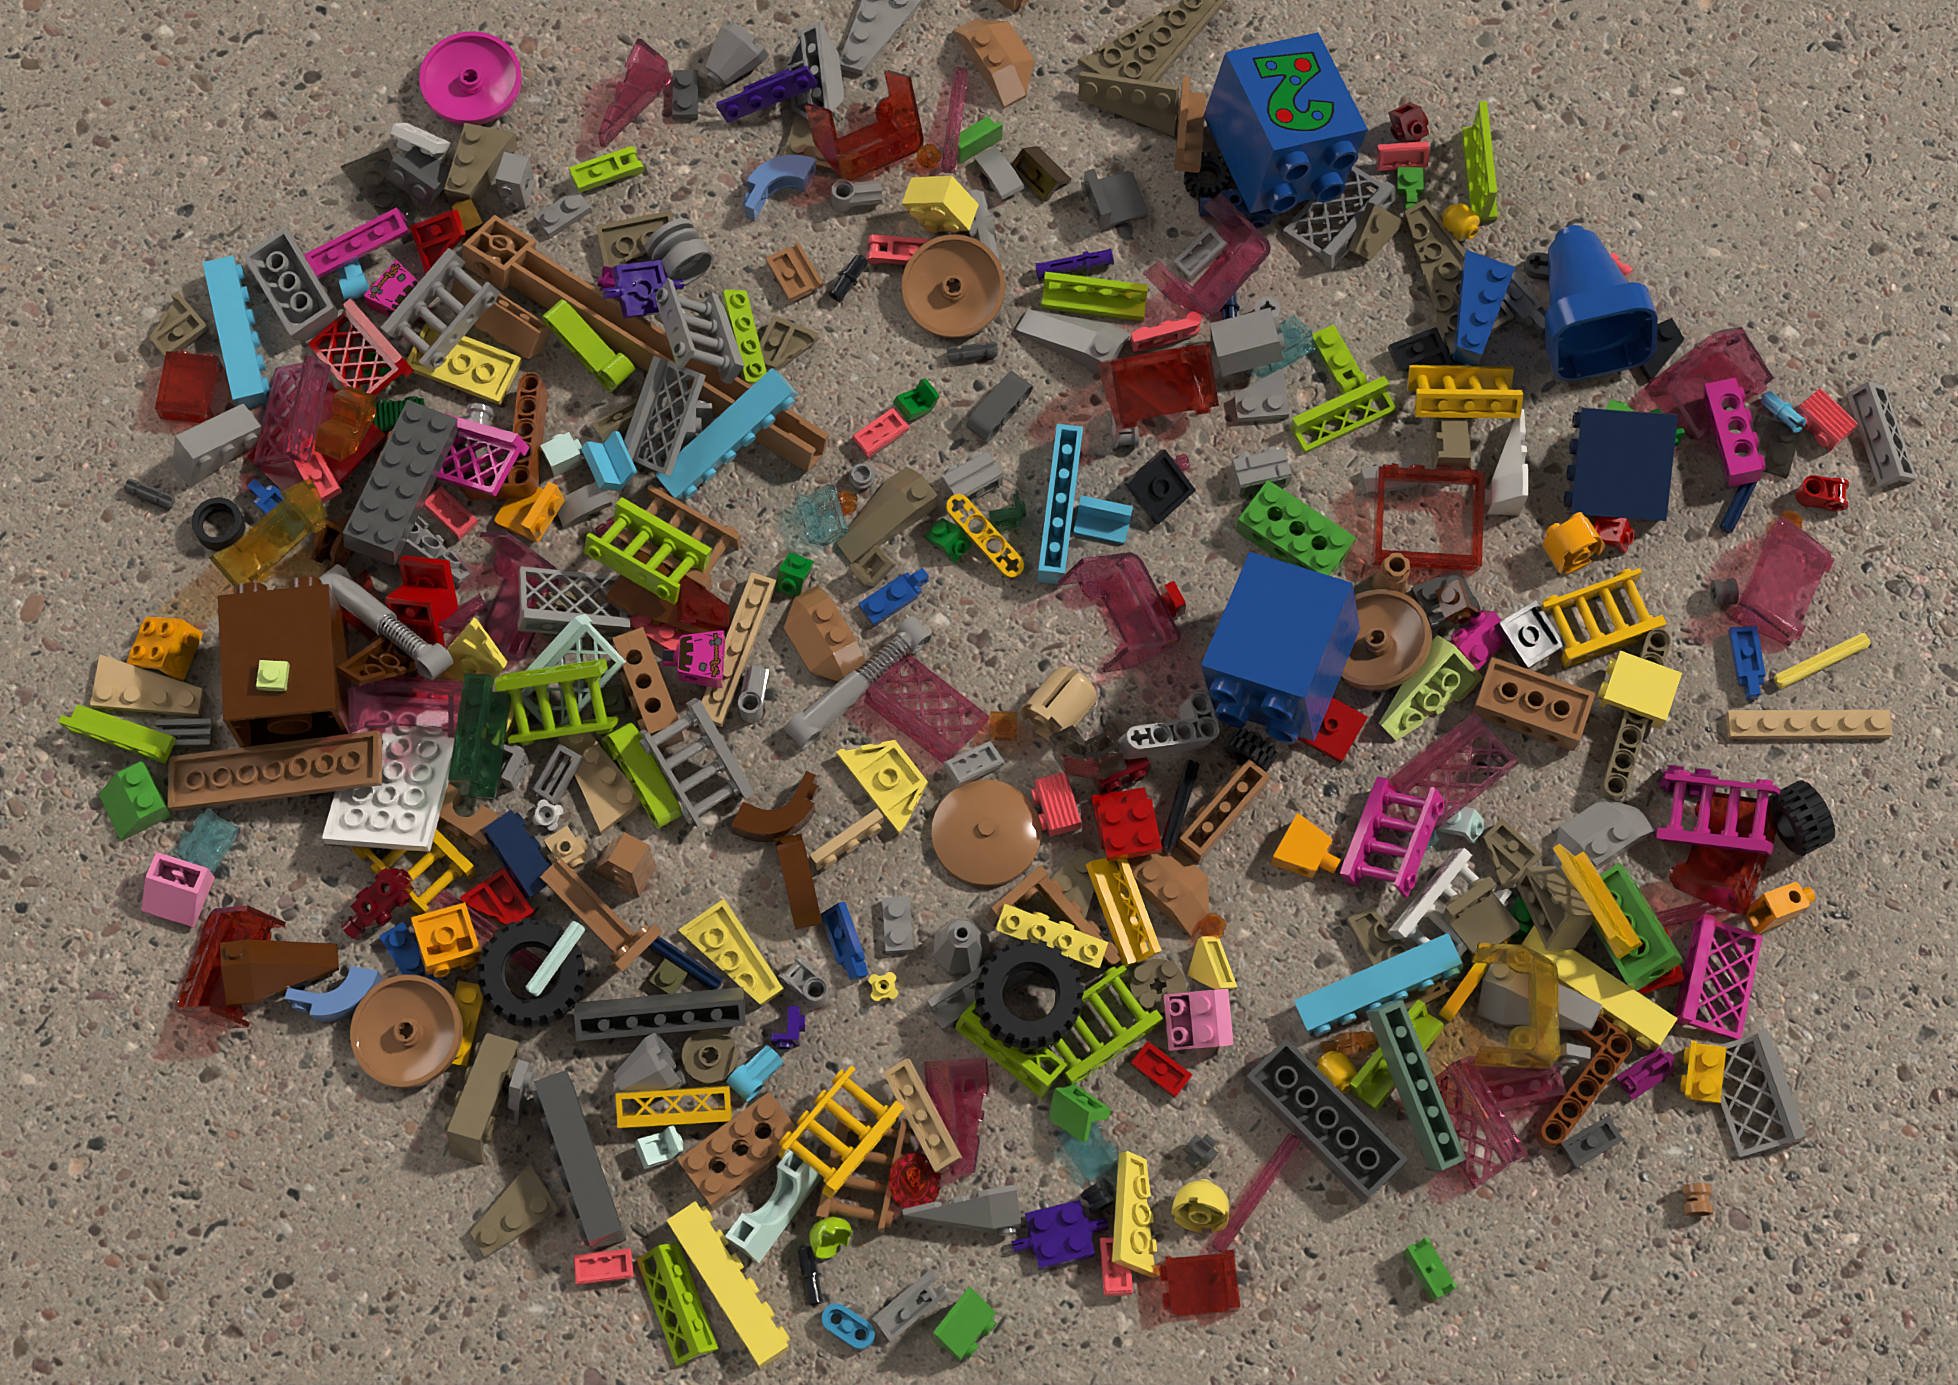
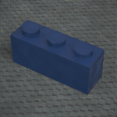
[480,809,552,899]

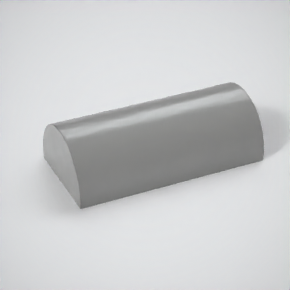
[243,227,338,340]

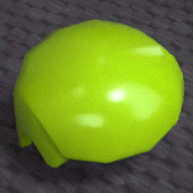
[809,1217,852,1259]

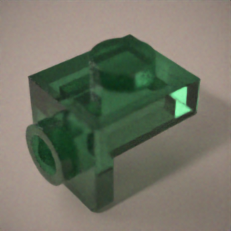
[988,493,1026,532]

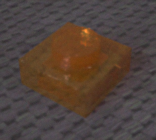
[990,711,1017,741]

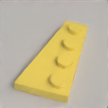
[678,899,785,1006]
[1112,1151,1160,1278]

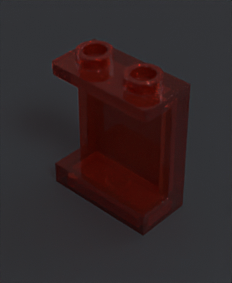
[155,350,223,423]
[1159,1249,1240,1318]

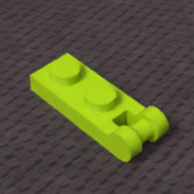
[569,146,645,193]
[1310,324,1368,395]

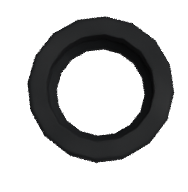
[191,497,246,551]

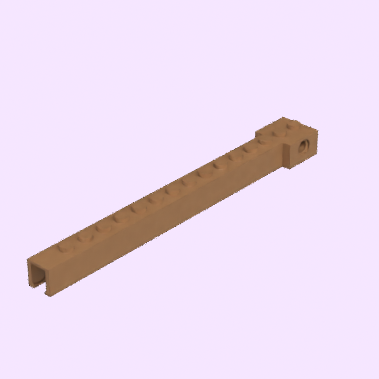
[462,215,829,473]

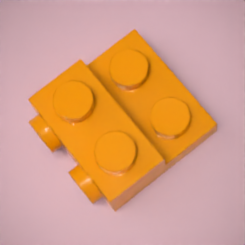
[411,903,481,977]

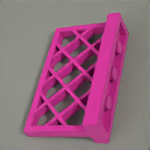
[436,412,530,497]
[1673,914,1763,1040]

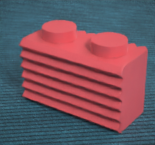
[1796,388,1858,451]
[1031,772,1081,837]

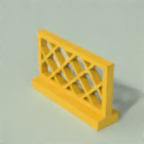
[1553,843,1642,959]

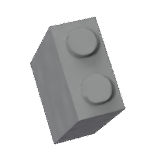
[1210,308,1286,376]

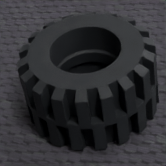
[1767,780,1835,856]

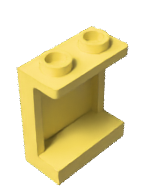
[1597,651,1682,729]

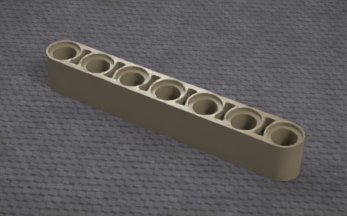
[1599,628,1671,802]

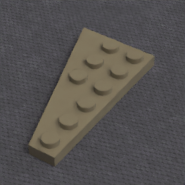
[1078,0,1228,82]
[1403,199,1515,358]

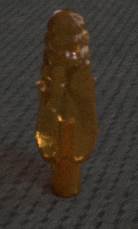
[1320,1031,1379,1055]

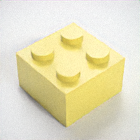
[901,176,979,233]

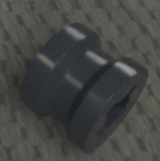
[1080,1180,1116,1215]

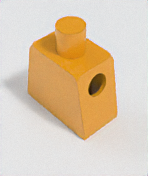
[1271,813,1341,878]
[1744,882,1816,935]

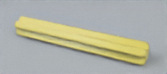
[1773,633,1871,689]

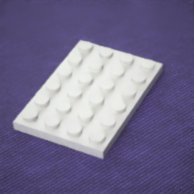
[322,695,468,852]

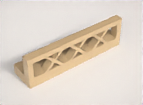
[883,1058,962,1173]

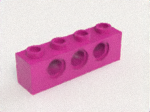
[1703,377,1766,487]

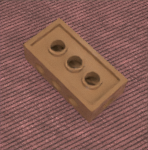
[612,627,684,749]
[1471,657,1596,751]
[677,1092,804,1211]

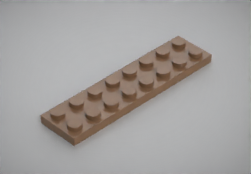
[168,730,382,811]

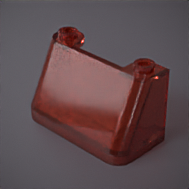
[1097,343,1219,429]
[1669,792,1776,915]

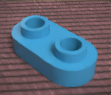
[822,1303,875,1350]

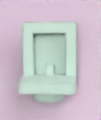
[1437,803,1484,844]
[634,1126,683,1169]

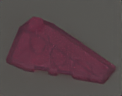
[598,38,671,148]
[924,1057,989,1175]

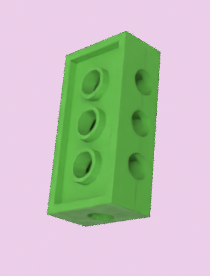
[1235,480,1356,577]
[1592,863,1684,991]

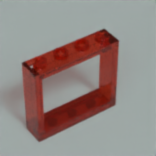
[1372,463,1485,571]

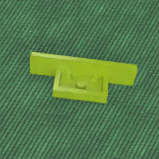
[722,290,767,384]

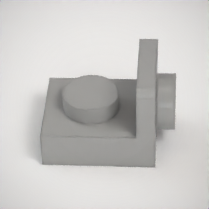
[499,743,529,790]

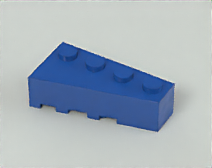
[1453,250,1515,366]

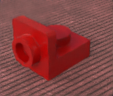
[1593,516,1634,553]
[1150,581,1186,624]

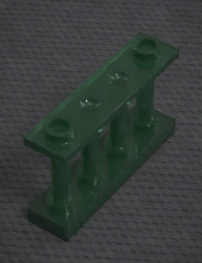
[448,673,511,799]

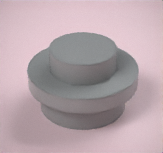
[849,463,875,489]

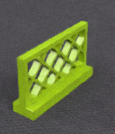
[1461,101,1498,222]

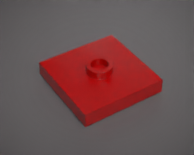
[1297,697,1368,763]

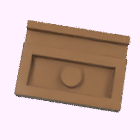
[766,242,823,303]

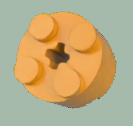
[1542,512,1605,574]

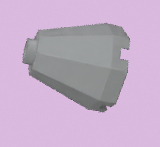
[705,19,769,85]
[933,918,990,976]
[613,1033,686,1100]

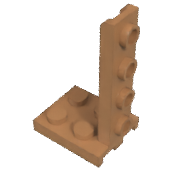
[539,858,663,974]
[986,865,1121,969]

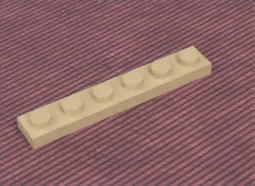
[701,572,776,727]
[1726,710,1892,739]

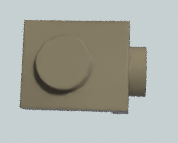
[849,545,896,587]

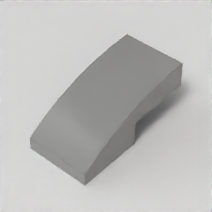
[974,147,1024,200]
[557,482,612,528]

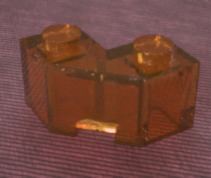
[314,386,376,461]

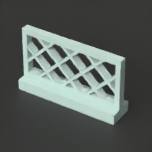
[509,613,626,725]

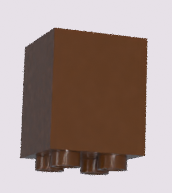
[218,576,354,748]

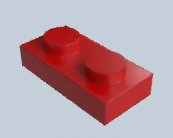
[1130,1041,1192,1099]

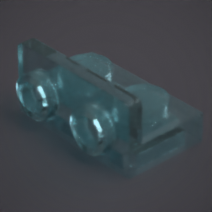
[1268,315,1315,373]
[795,484,849,547]
[178,808,241,874]
[1057,1121,1119,1184]

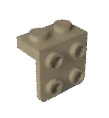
[1442,876,1520,958]

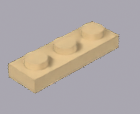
[810,809,884,871]

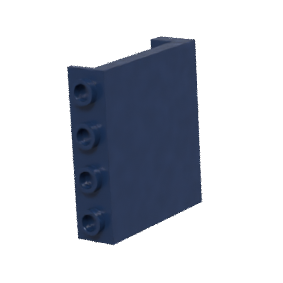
[1564,406,1678,521]

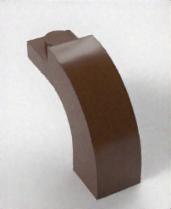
[731,771,819,842]
[774,834,822,930]

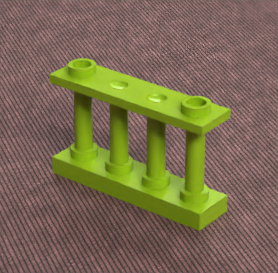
[584,497,712,605]
[494,658,620,746]
[1037,965,1163,1086]

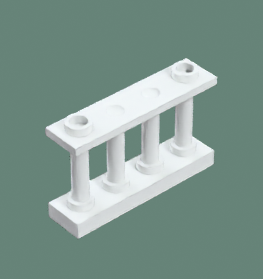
[1388,848,1512,957]

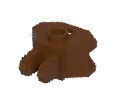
[311,512,355,569]

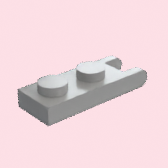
[872,1270,948,1342]

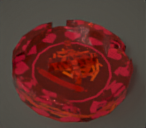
[889,1153,941,1208]

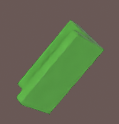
[946,116,1003,164]
[1049,1085,1111,1142]

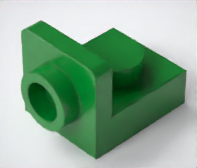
[1509,897,1534,941]

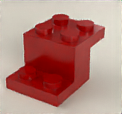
[385,555,458,648]
[1091,787,1162,861]

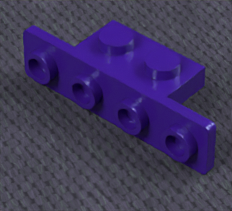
[716,66,817,123]

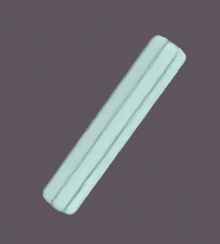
[526,921,585,996]

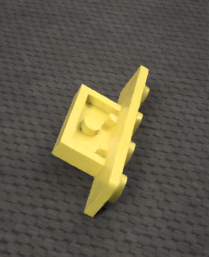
[996,904,1108,968]

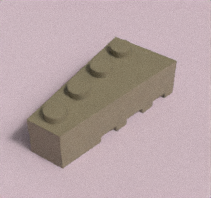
[444,1033,520,1165]

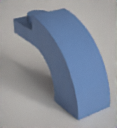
[743,155,816,221]
[285,966,382,1022]

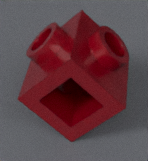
[1388,102,1430,143]

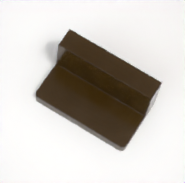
[1011,146,1071,201]

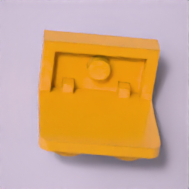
[495,480,565,543]
[127,616,203,681]

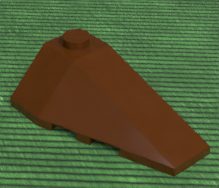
[605,551,723,635]
[336,634,418,685]
[220,939,339,1008]

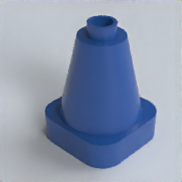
[1545,225,1658,382]

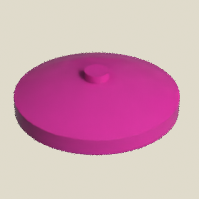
[419,31,522,125]

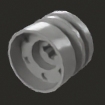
[645,218,714,286]

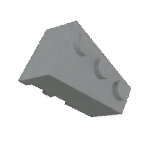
[172,404,261,488]

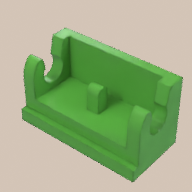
[1403,1237,1458,1302]

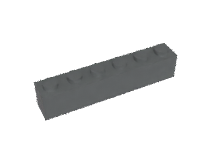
[574,987,746,1041]

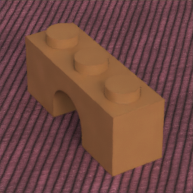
[438,783,500,853]

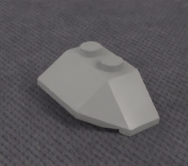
[787,22,844,121]
[1552,798,1656,881]

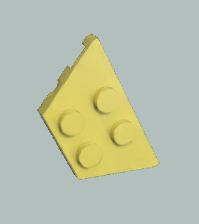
[424,618,507,694]
[836,740,928,835]

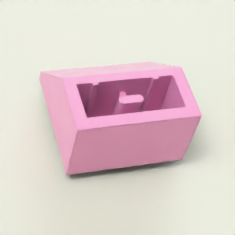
[141,852,215,928]
[1164,989,1234,1051]

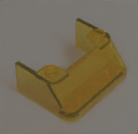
[209,478,328,587]
[1472,943,1560,1069]

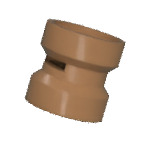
[1683,1183,1713,1217]

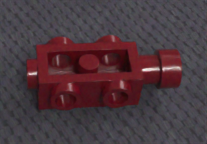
[341,868,415,940]

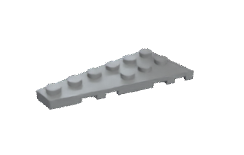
[840,0,925,76]

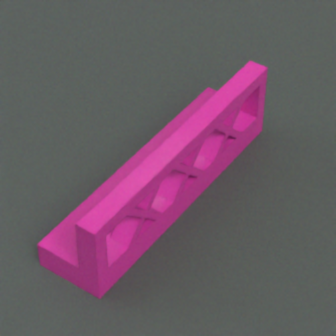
[304,207,410,279]

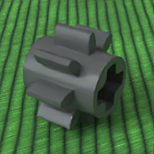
[1183,1134,1218,1169]

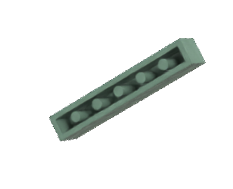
[1366,1000,1466,1170]

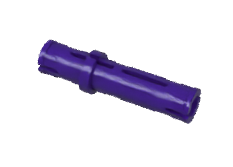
[1035,248,1114,280]

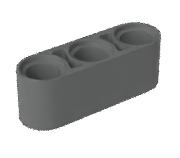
[966,371,1033,442]

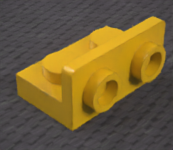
[1680,1040,1727,1104]

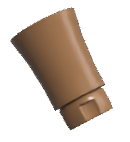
[1371,553,1410,594]

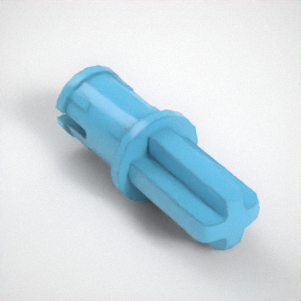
[1761,391,1806,432]

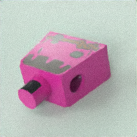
[364,260,431,321]
[663,631,725,688]

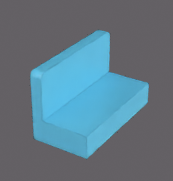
[581,431,637,491]
[1074,495,1133,545]

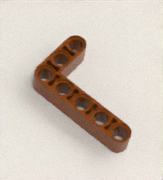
[457,372,548,500]
[1537,1015,1632,1149]

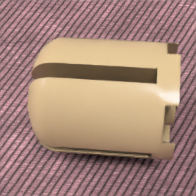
[1020,666,1097,744]

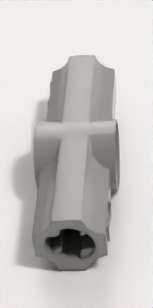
[967,189,999,260]

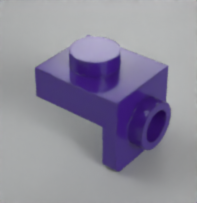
[771,1006,806,1050]

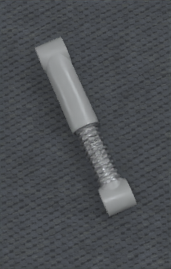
[319,564,454,681]
[784,616,933,750]

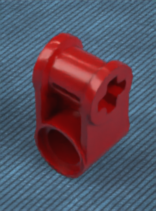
[1795,475,1849,511]

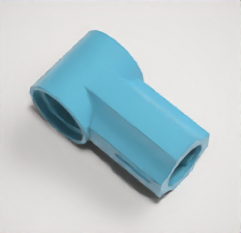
[338,259,369,302]
[726,1045,784,1102]

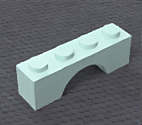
[725,1150,822,1263]

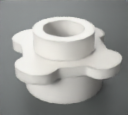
[532,799,563,831]

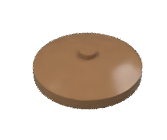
[902,234,1006,339]
[1340,589,1432,690]
[931,780,1041,888]
[350,975,463,1088]

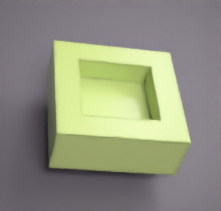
[256,660,290,692]

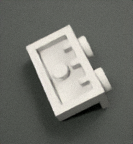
[390,123,450,164]

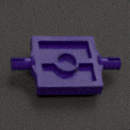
[601,260,684,319]
[1011,1200,1108,1270]

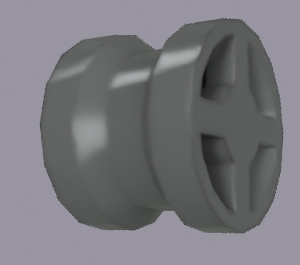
[1710,578,1739,606]

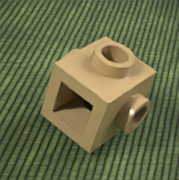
[544,826,588,872]

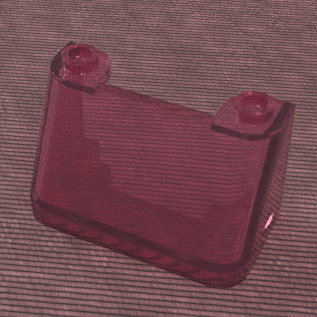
[1644,327,1774,441]
[1730,516,1835,646]

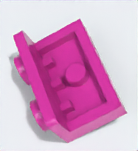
[1450,610,1504,671]

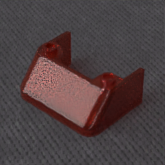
[805,70,924,181]
[175,905,286,1028]

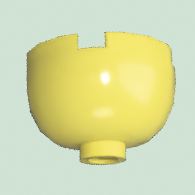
[1171,1179,1229,1233]

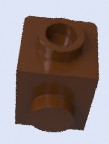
[1435,579,1478,624]

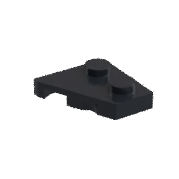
[1639,318,1685,383]
[1387,327,1454,372]

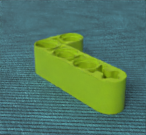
[542,299,635,392]
[601,722,682,829]

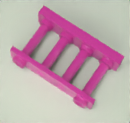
[1656,770,1781,855]
[1339,776,1444,898]

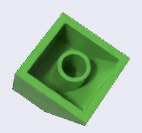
[98,760,172,841]
[933,1287,997,1363]

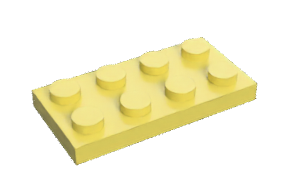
[406,322,522,406]

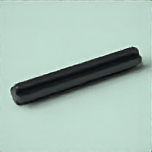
[1161,759,1200,854]

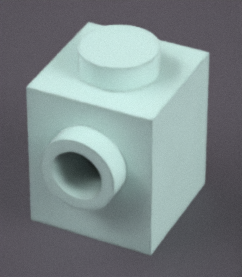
[540,432,583,477]

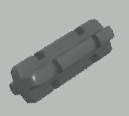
[947,341,998,362]
[124,479,175,510]

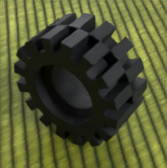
[1183,152,1231,201]
[1224,728,1278,773]

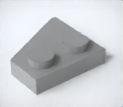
[1234,369,1289,422]

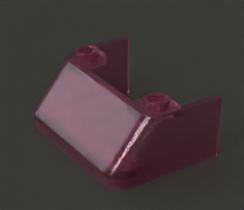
[1143,193,1271,316]
[438,532,559,661]
[1057,552,1181,673]
[348,677,479,738]

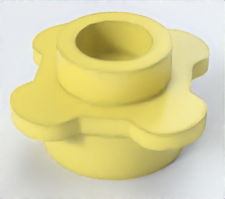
[869,972,898,1001]

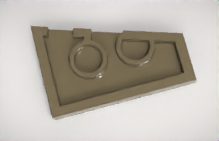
[470,1163,560,1258]

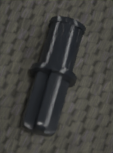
[828,254,868,302]
[798,1247,824,1306]

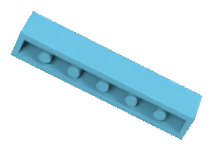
[202,255,271,408]
[655,368,799,500]
[1037,424,1083,585]
[1294,933,1463,1036]

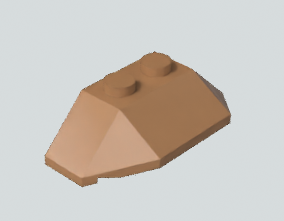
[953,19,1035,109]
[784,585,867,682]
[1115,848,1209,938]

